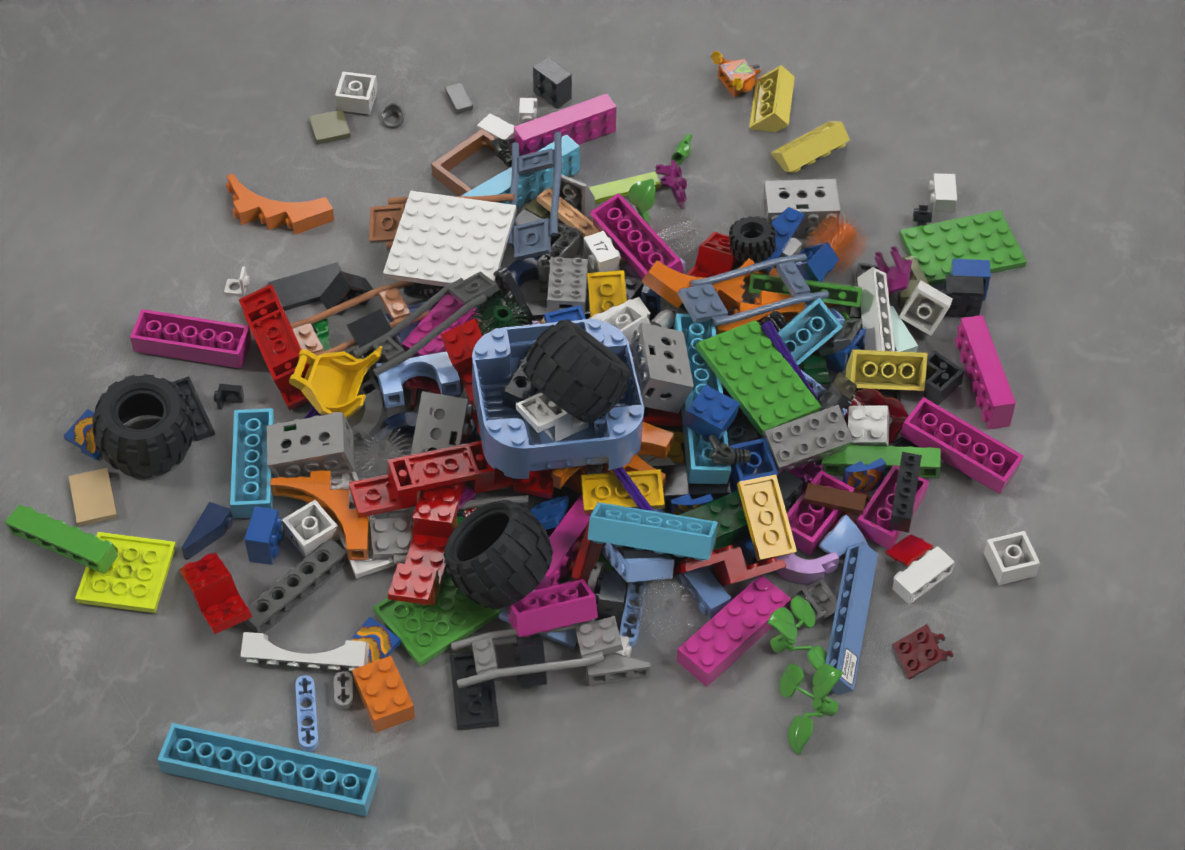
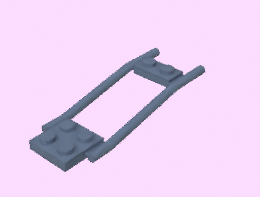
[507,132,562,261]
[678,254,829,326]

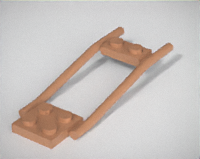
[369,193,515,250]
[290,281,430,356]

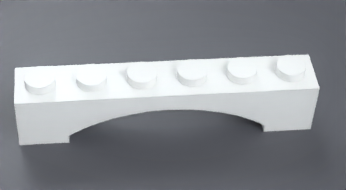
[241,632,370,671]

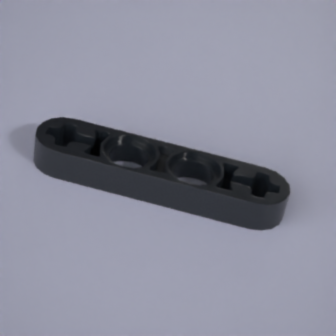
[493,267,536,326]

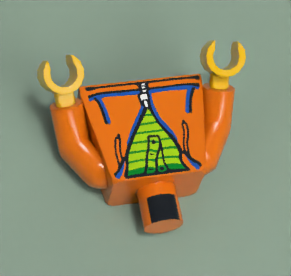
[710,51,761,97]

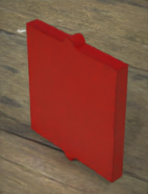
[885,534,933,566]

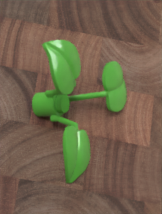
[628,179,655,224]
[767,596,827,670]
[779,664,843,755]

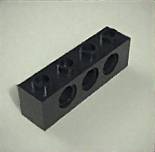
[501,346,538,410]
[889,452,922,533]

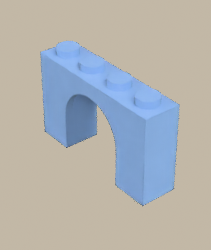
[376,351,461,408]
[601,543,674,582]

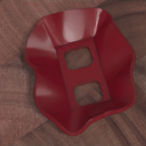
[845,389,909,443]

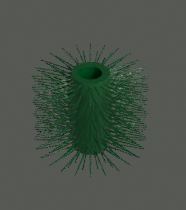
[472,293,530,336]

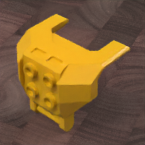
[289,346,382,419]

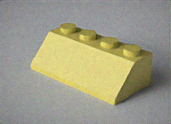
[749,65,795,132]
[771,121,850,173]
[846,349,928,391]

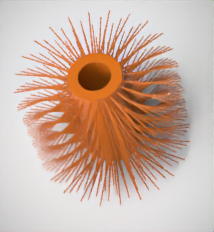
[804,210,870,276]

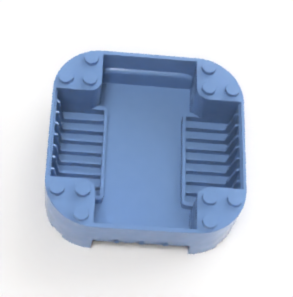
[472,319,644,479]

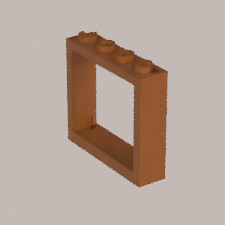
[431,128,510,196]

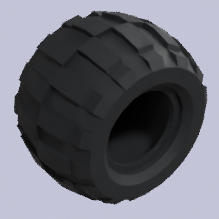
[523,320,631,423]
[92,374,194,478]
[443,500,553,609]

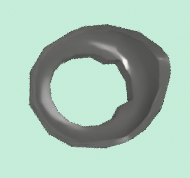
[382,103,404,129]

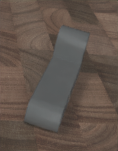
[537,223,581,282]

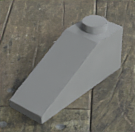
[585,653,650,686]

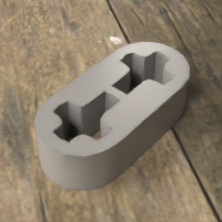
[334,671,354,710]

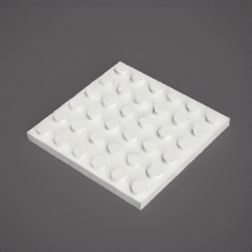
[383,191,517,287]

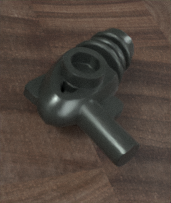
[490,138,516,167]
[708,435,750,466]

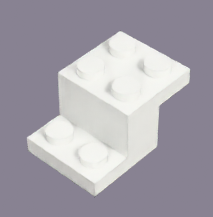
[516,393,589,442]

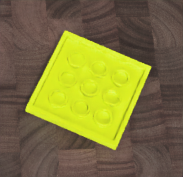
[75,532,176,613]

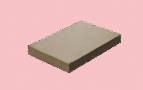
[69,468,117,527]

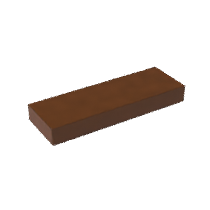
[804,483,867,515]

